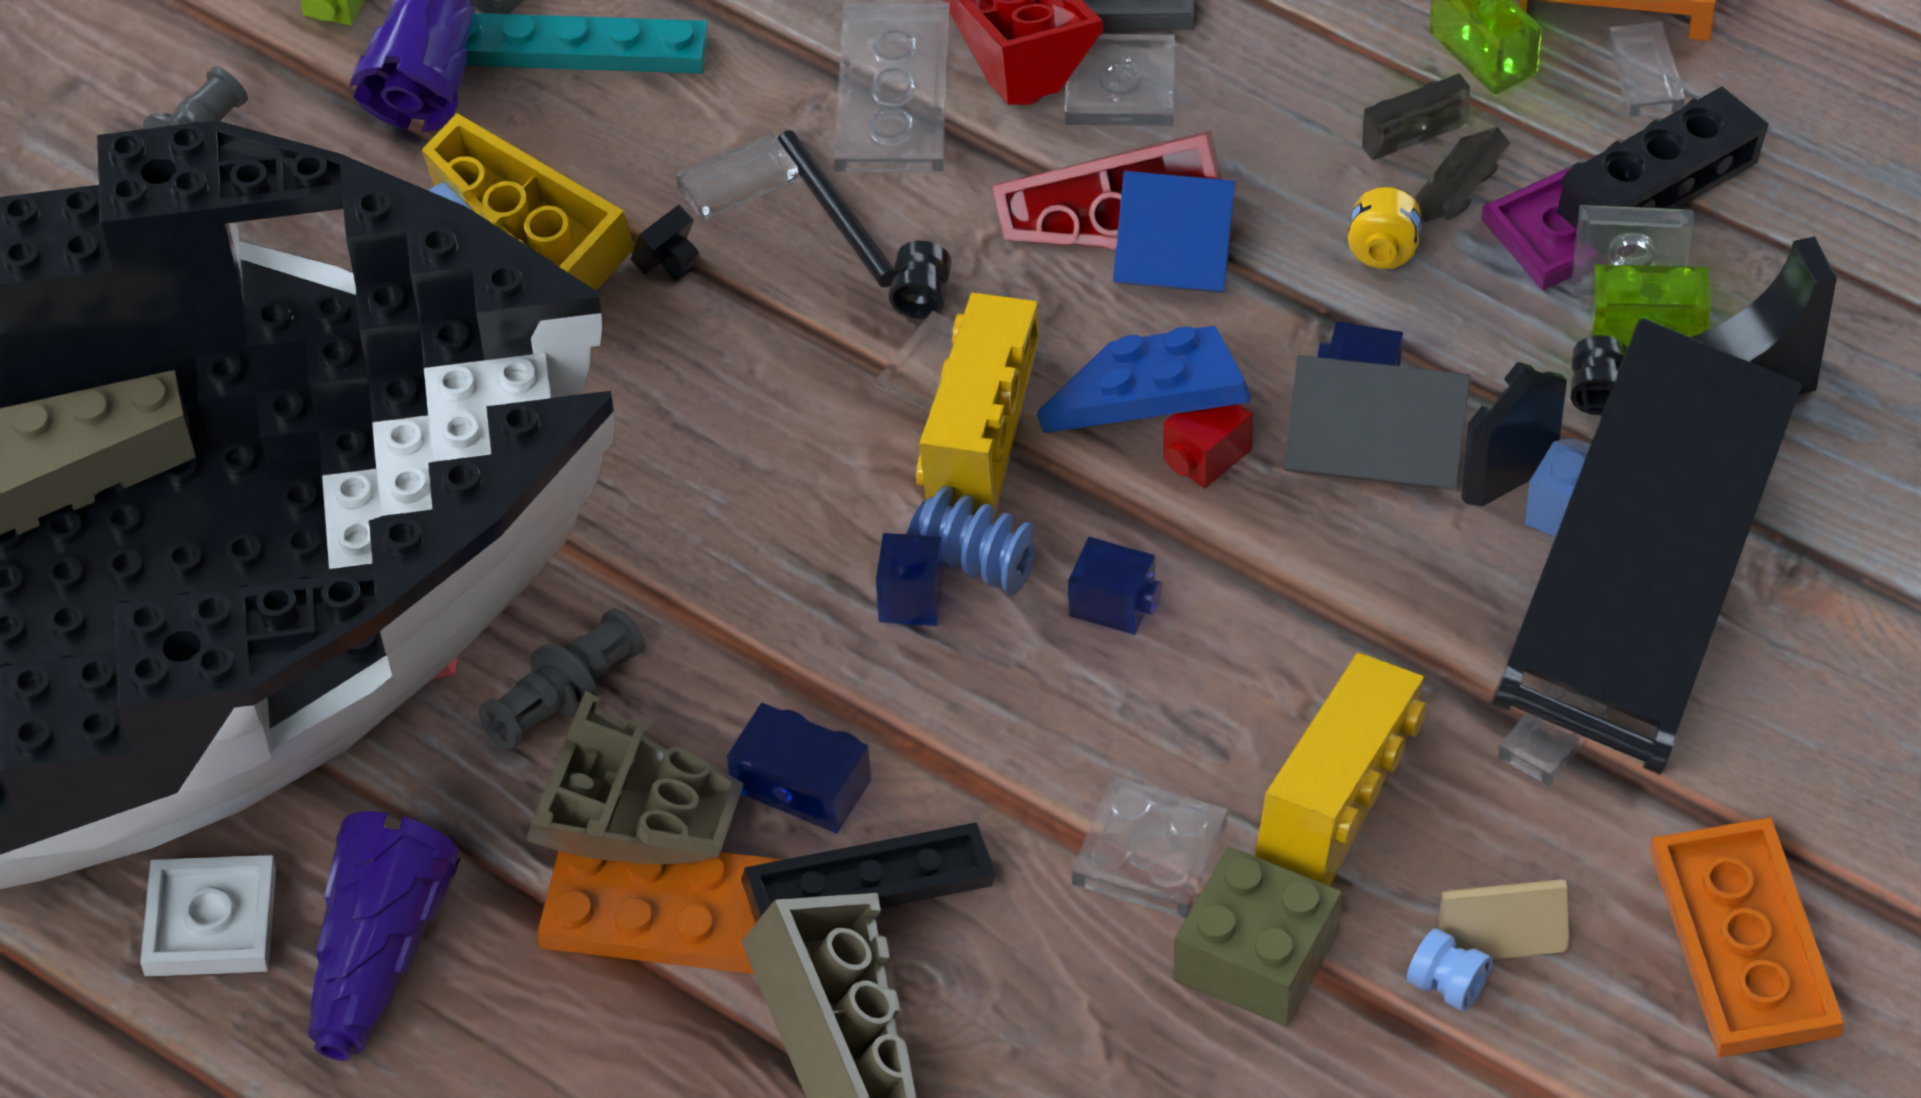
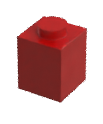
[1163,404,1253,489]

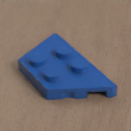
[1037,325,1251,433]

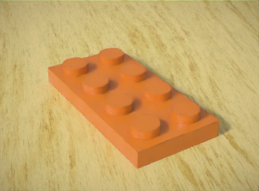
[1650,817,1844,1058]
[537,851,785,974]

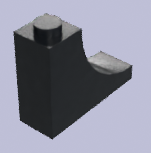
[1691,236,1837,395]

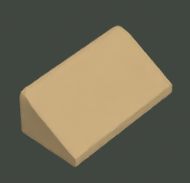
[1438,879,1569,960]

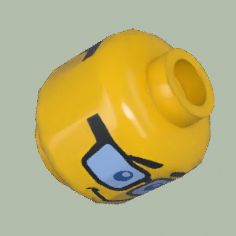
[1347,187,1423,269]

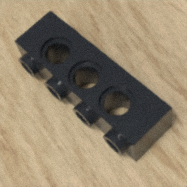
[1557,86,1769,251]

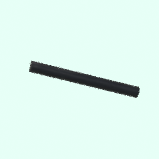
[776,130,896,287]

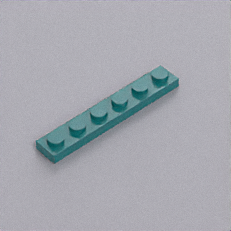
[465,13,708,74]

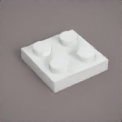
[140,855,276,977]

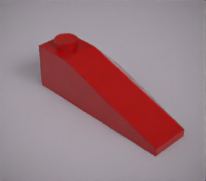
[942,0,1103,106]

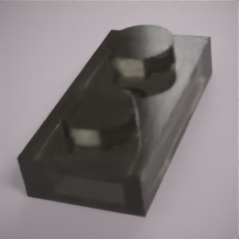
[1362,73,1471,161]
[1414,127,1510,223]

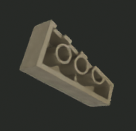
[0,370,196,535]
[741,893,916,1098]

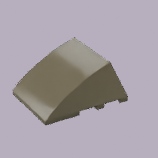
[526,690,744,864]

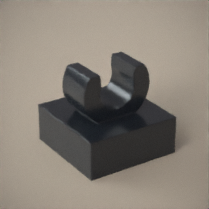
[630,204,699,281]

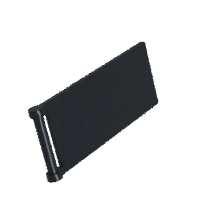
[1491,318,1801,775]

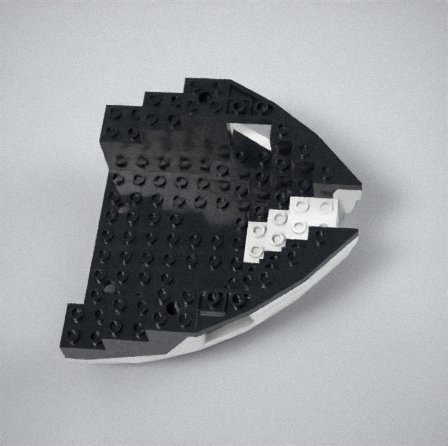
[0,120,614,889]

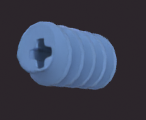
[905,485,1035,595]

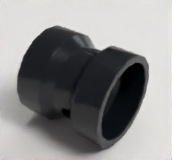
[889,240,952,319]
[1570,335,1627,415]

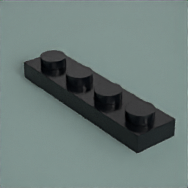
[741,822,996,923]

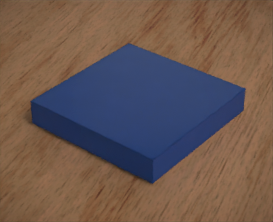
[1113,171,1236,293]

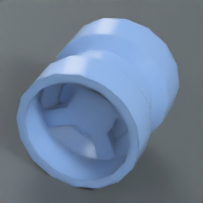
[1407,928,1493,1013]

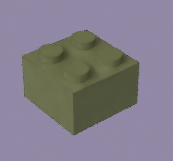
[1174,846,1342,1027]

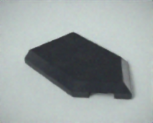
[1461,362,1567,507]

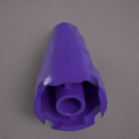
[349,0,475,132]
[308,811,461,1061]

